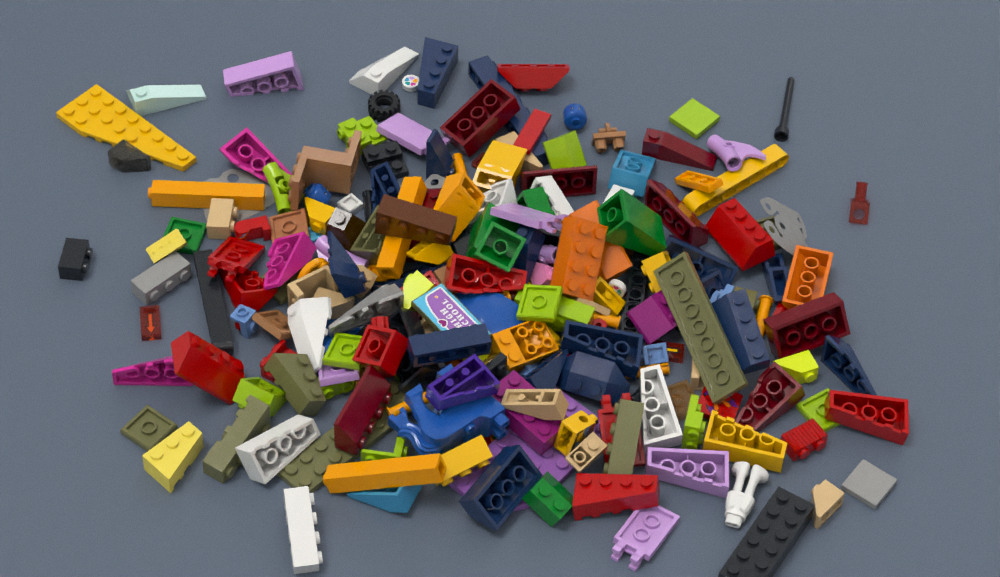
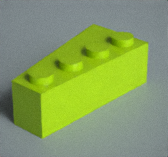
[514,290,595,332]

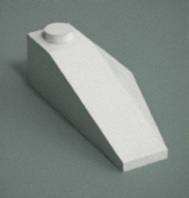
[349,47,419,95]
[468,178,518,225]
[287,297,332,373]

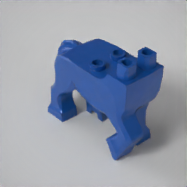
[388,364,510,455]

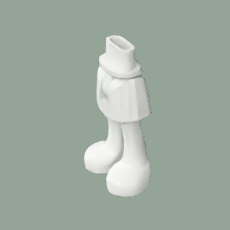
[725,461,769,529]

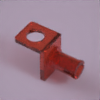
[849,181,870,224]

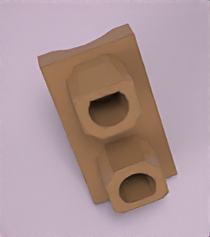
[591,122,626,153]

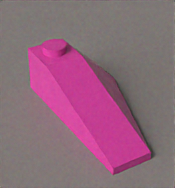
[219,127,292,183]
[264,232,316,290]
[112,356,193,386]

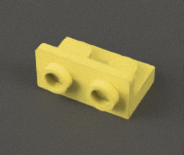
[146,229,187,264]

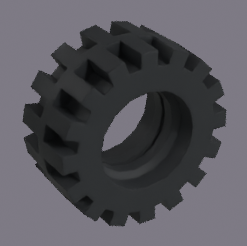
[368,90,400,122]

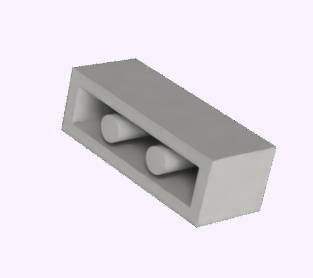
[131,251,192,306]

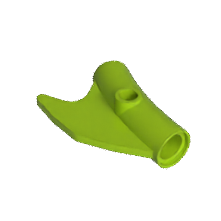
[262,162,306,215]

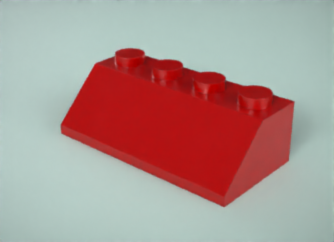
[706,198,775,271]
[171,331,245,405]

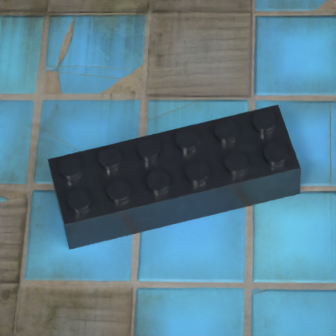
[718,486,815,577]

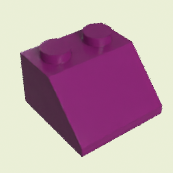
[626,290,678,345]

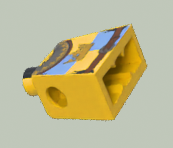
[554,410,598,456]

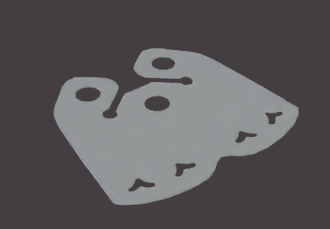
[760,197,808,256]

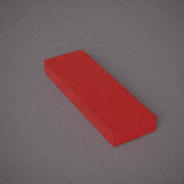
[513,109,551,155]

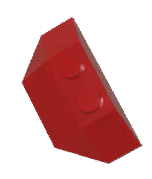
[497,64,570,91]

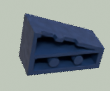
[371,161,401,213]

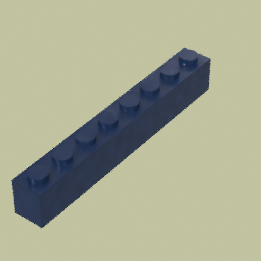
[468,55,549,166]

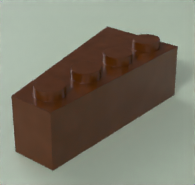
[374,194,457,246]

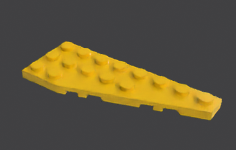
[56,84,197,172]

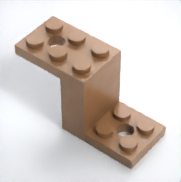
[288,130,362,211]

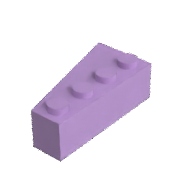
[223,51,304,97]
[645,447,729,498]

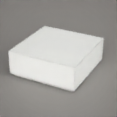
[337,193,364,214]

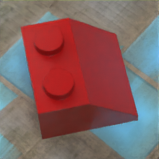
[352,324,408,376]

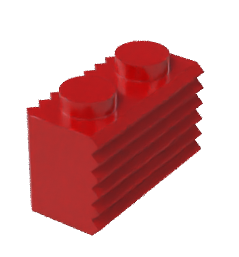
[780,418,828,461]

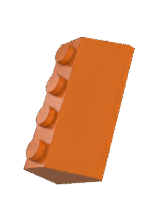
[561,200,633,283]
[782,245,834,309]

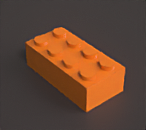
[550,217,608,301]

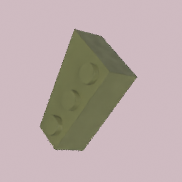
[263,353,326,416]

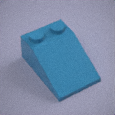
[608,150,656,197]
[347,485,423,513]

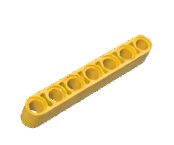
[682,144,789,217]

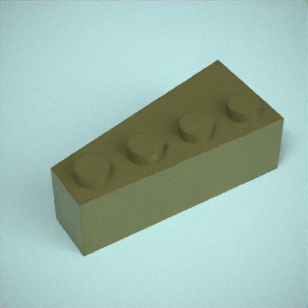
[202,394,271,484]
[602,399,645,474]

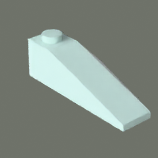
[126,85,206,116]

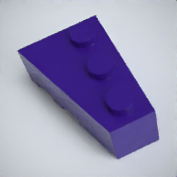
[425,354,501,411]

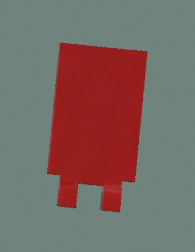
[207,236,265,282]
[597,393,646,467]

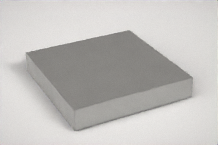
[841,459,897,510]

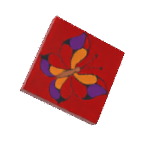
[698,386,743,419]

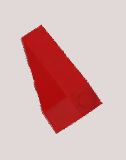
[444,253,527,294]
[218,269,277,312]

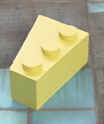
[142,421,204,493]

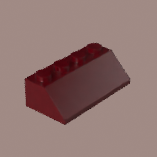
[519,165,598,197]
[644,179,709,248]
[334,365,393,456]

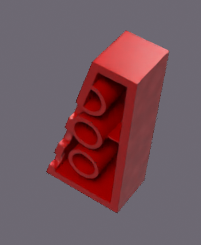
[824,390,909,445]
[572,473,660,521]

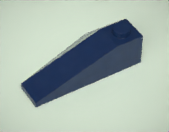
[820,335,877,395]

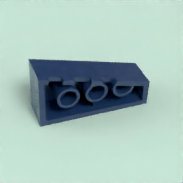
[417,37,458,109]
[560,320,643,380]

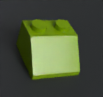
[232,377,287,417]

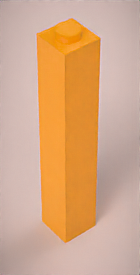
[376,176,427,279]
[148,180,265,211]
[323,453,447,494]

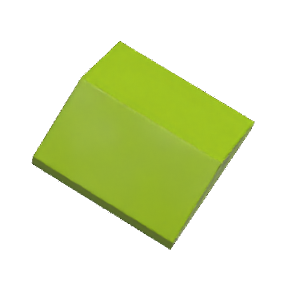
[542,130,587,169]

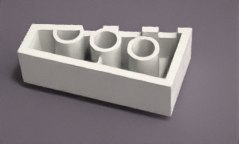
[284,486,323,574]

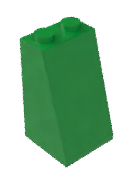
[597,189,667,256]
[466,202,519,261]

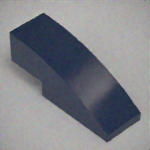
[761,253,788,303]

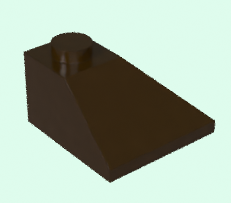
[325,207,366,254]

